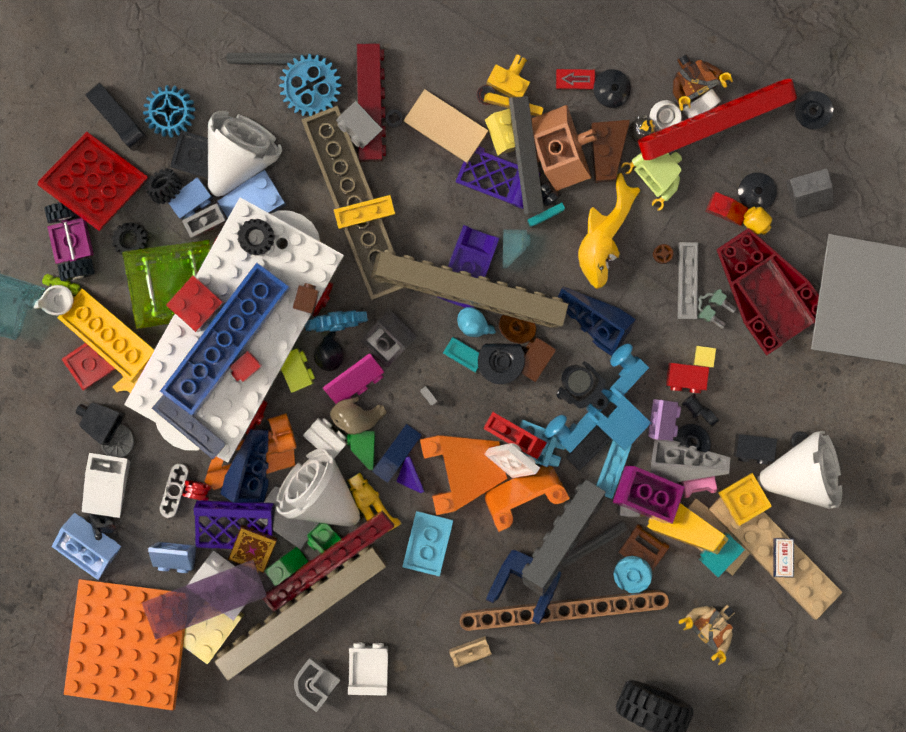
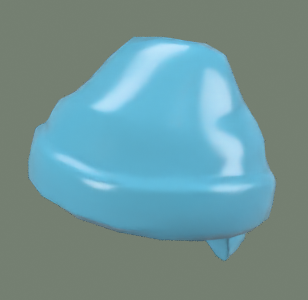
[457,307,496,337]

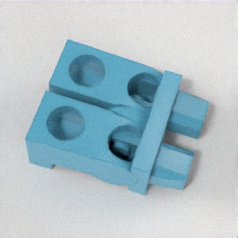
[519,419,565,467]

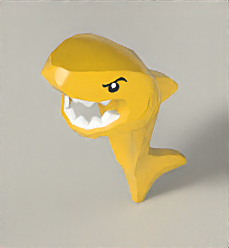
[578,173,640,289]

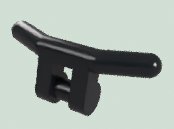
[89,513,116,540]

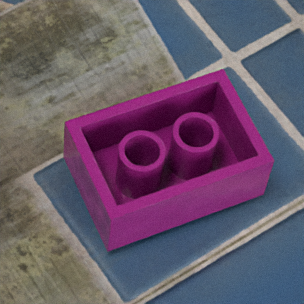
[613,466,685,524]

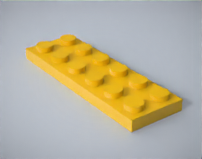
[57,288,154,384]

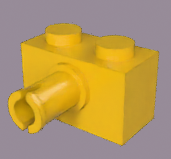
[487,55,530,98]

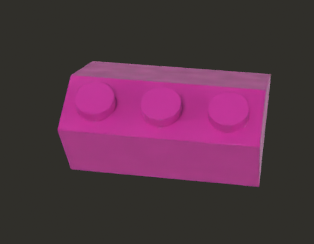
[323,353,385,404]

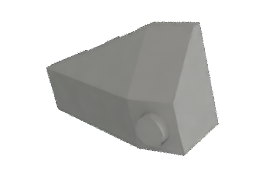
[651,439,731,483]

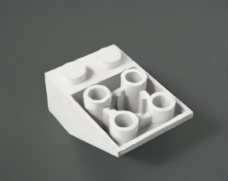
[82,453,131,518]

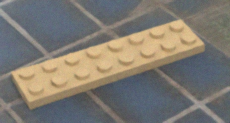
[708,496,842,620]

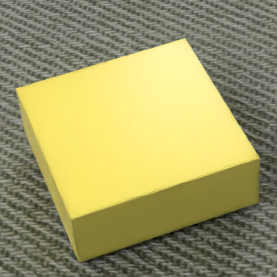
[694,346,716,368]

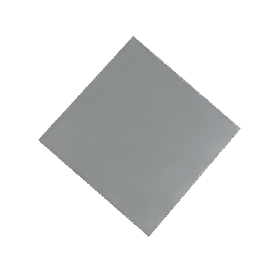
[811,234,906,365]

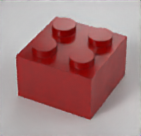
[166,276,225,332]

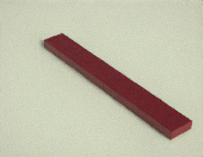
[262,510,394,612]

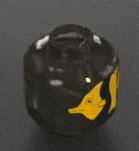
[630,115,656,142]

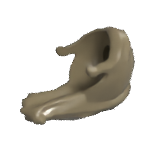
[330,397,387,435]

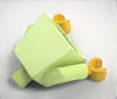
[621,152,682,210]

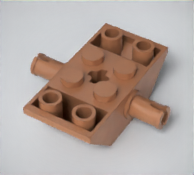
[532,105,597,191]

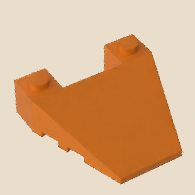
[420,435,507,515]

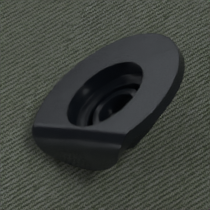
[478,343,525,385]

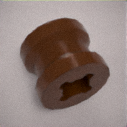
[653,244,673,264]

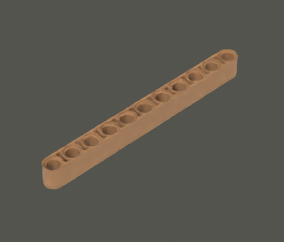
[460,590,669,631]

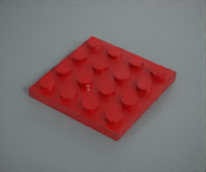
[37,132,148,231]

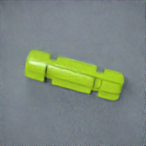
[42,274,80,295]

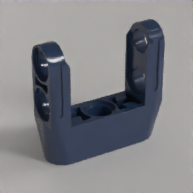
[486,550,562,624]

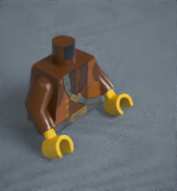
[673,54,733,111]

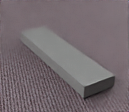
[677,242,698,319]

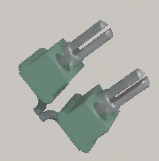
[698,289,737,329]

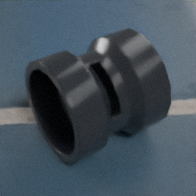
[541,181,561,207]

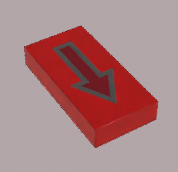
[556,69,595,90]

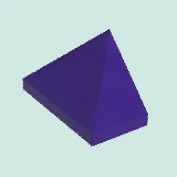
[396,455,424,493]

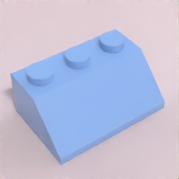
[52,513,121,580]

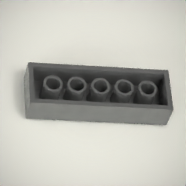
[522,480,606,597]

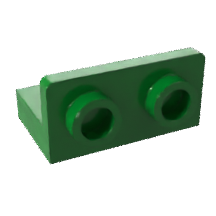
[307,523,342,553]

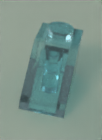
[502,229,530,269]

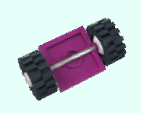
[44,202,95,281]

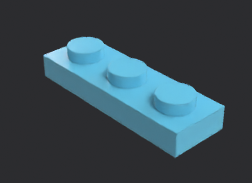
[596,440,632,499]

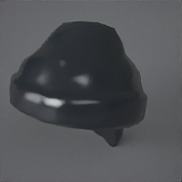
[314,331,344,371]

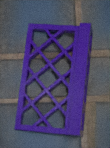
[194,500,273,549]

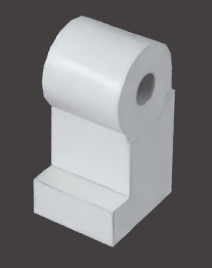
[683,89,721,118]

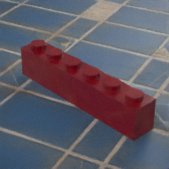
[357,44,386,162]

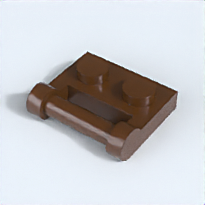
[618,524,670,571]

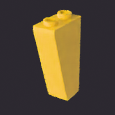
[647,503,729,554]

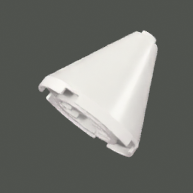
[208,111,282,197]
[758,431,842,509]
[276,449,360,527]

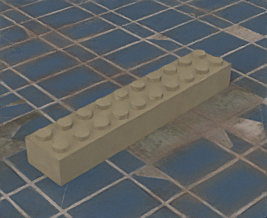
[302,106,405,301]
[370,250,568,329]
[214,544,387,680]

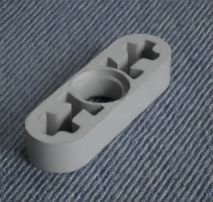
[160,463,189,518]

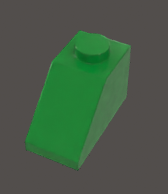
[347,430,375,470]
[264,546,308,586]

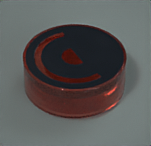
[477,85,496,105]

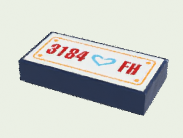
[773,538,794,578]

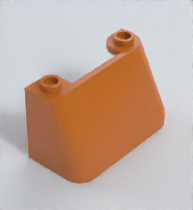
[485,465,569,532]

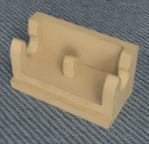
[449,636,492,668]

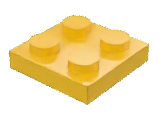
[718,473,772,526]

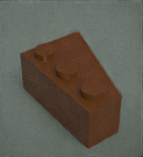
[590,120,630,183]

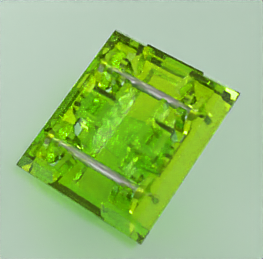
[122,240,211,329]

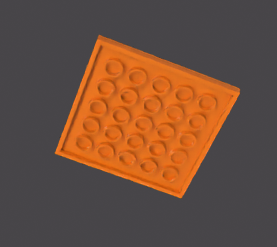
[64,579,190,710]

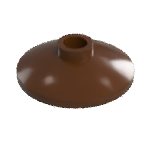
[499,315,536,344]

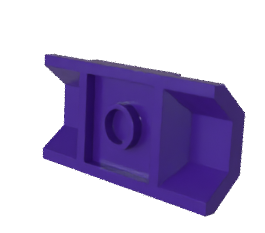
[437,225,499,308]

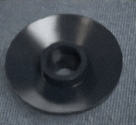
[593,69,631,108]
[795,91,833,130]
[738,173,777,209]
[674,424,711,453]

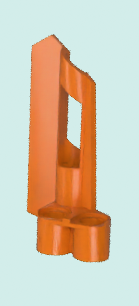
[204,413,297,490]

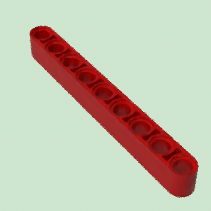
[638,79,797,160]

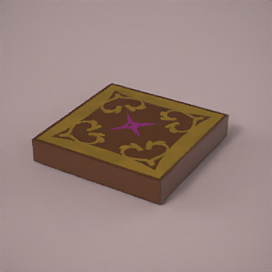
[228,525,278,573]

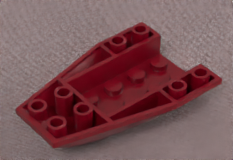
[716,228,819,356]

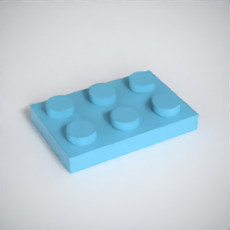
[402,511,453,576]

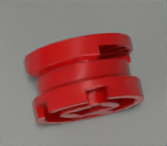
[182,480,212,501]

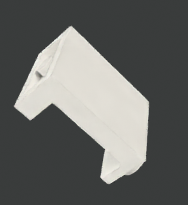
[348,642,388,695]

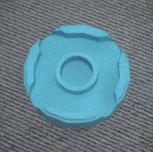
[613,556,652,593]

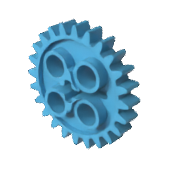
[279,54,342,116]
[305,310,368,332]

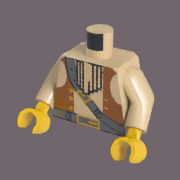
[679,605,735,665]

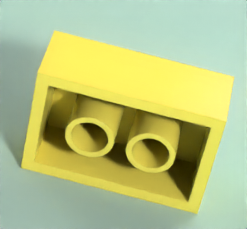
[183,601,244,664]

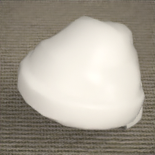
[34,285,73,316]

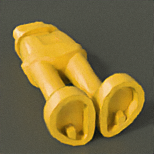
[347,473,402,532]

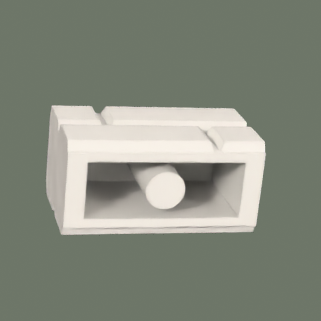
[303,418,347,458]

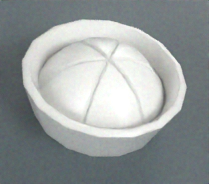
[649,100,682,131]

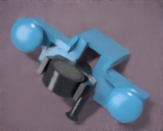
[545,344,651,453]

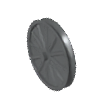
[101,424,135,458]

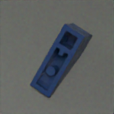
[372,424,422,483]

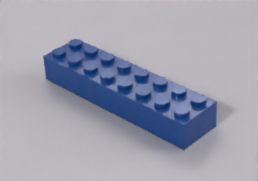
[160,262,291,415]

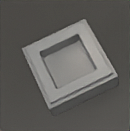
[420,386,437,405]

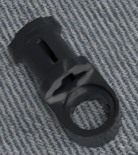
[681,393,719,427]

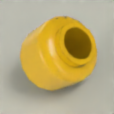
[743,206,772,235]

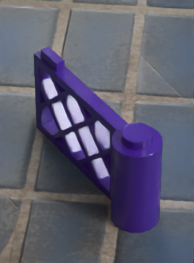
[456,146,541,209]

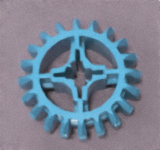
[143,85,196,138]

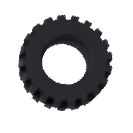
[616,680,694,732]

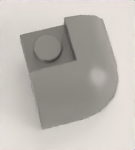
[294,657,340,712]

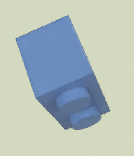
[169,177,213,220]

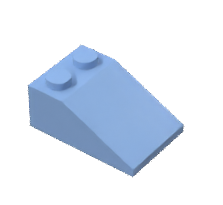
[218,170,286,218]
[148,542,196,573]

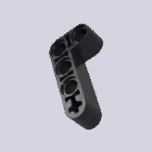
[85,82,148,151]

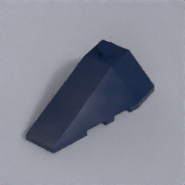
[220,429,269,503]

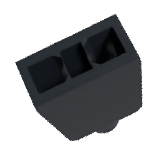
[75,402,126,446]

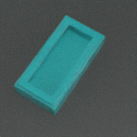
[527,203,565,227]
[443,337,479,373]

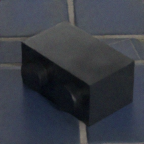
[733,433,777,465]

